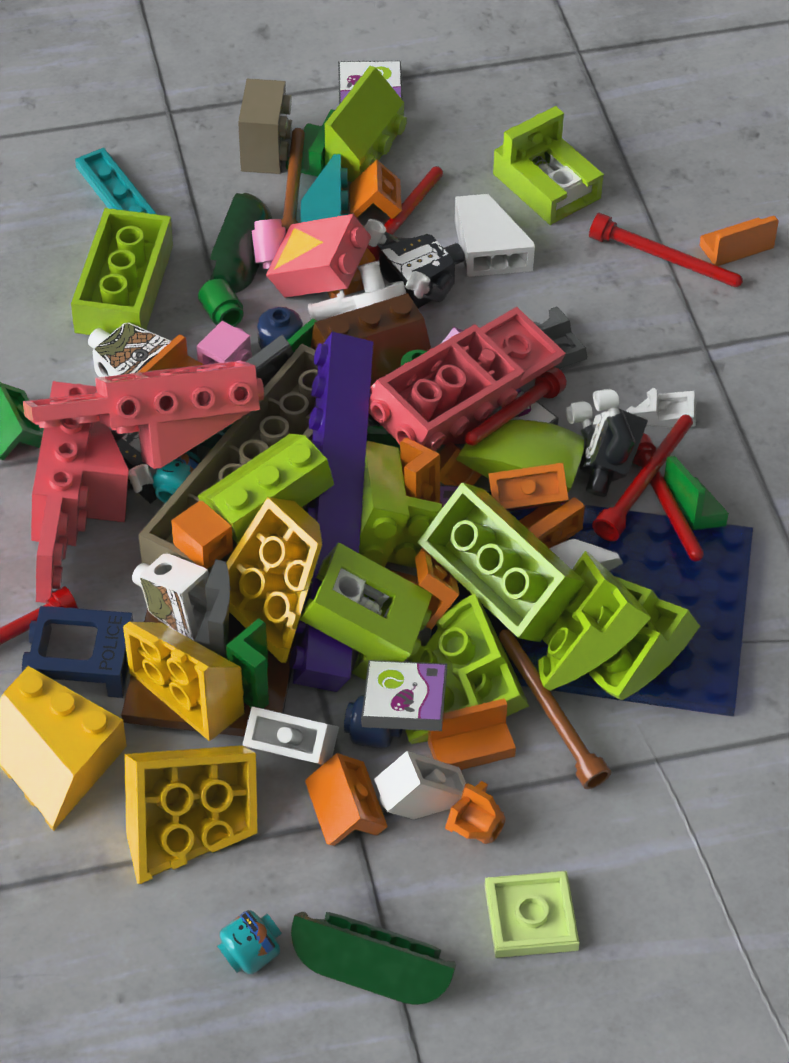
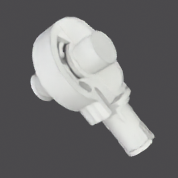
[308,261,406,321]

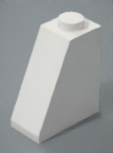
[454,194,535,277]

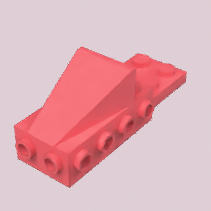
[369,307,566,451]
[23,361,264,469]
[31,381,129,603]

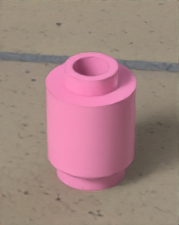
[252,219,286,269]

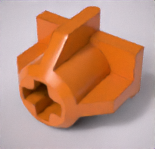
[445,781,505,844]

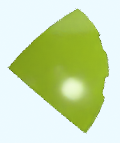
[456,419,584,492]
[538,551,651,691]
[589,576,700,700]
[405,593,529,744]

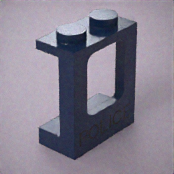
[22,606,133,698]

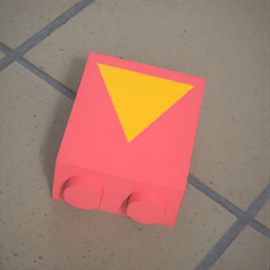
[266,214,371,298]

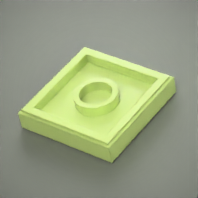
[485,871,580,958]

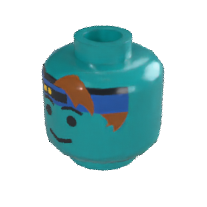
[153,451,201,503]
[217,910,282,974]

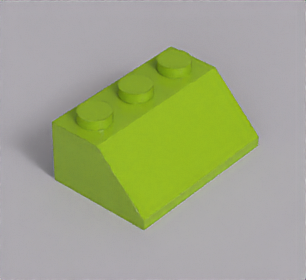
[325,66,407,182]
[198,434,334,544]

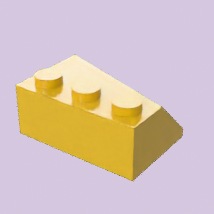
[226,497,322,663]
[123,622,244,742]
[0,666,127,831]
[125,745,258,884]

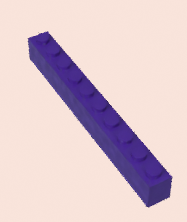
[289,331,373,692]

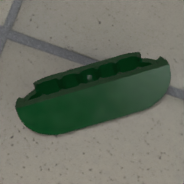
[206,193,272,293]
[291,912,456,1005]

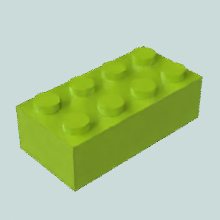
[71,208,173,335]
[417,482,585,642]

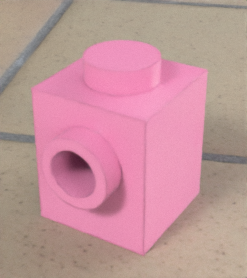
[196,321,252,365]

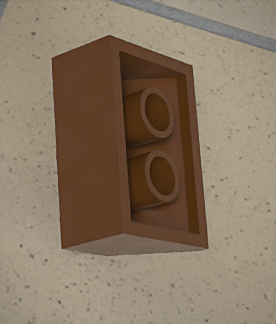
[310,293,431,388]

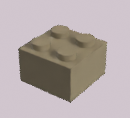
[238,78,292,174]

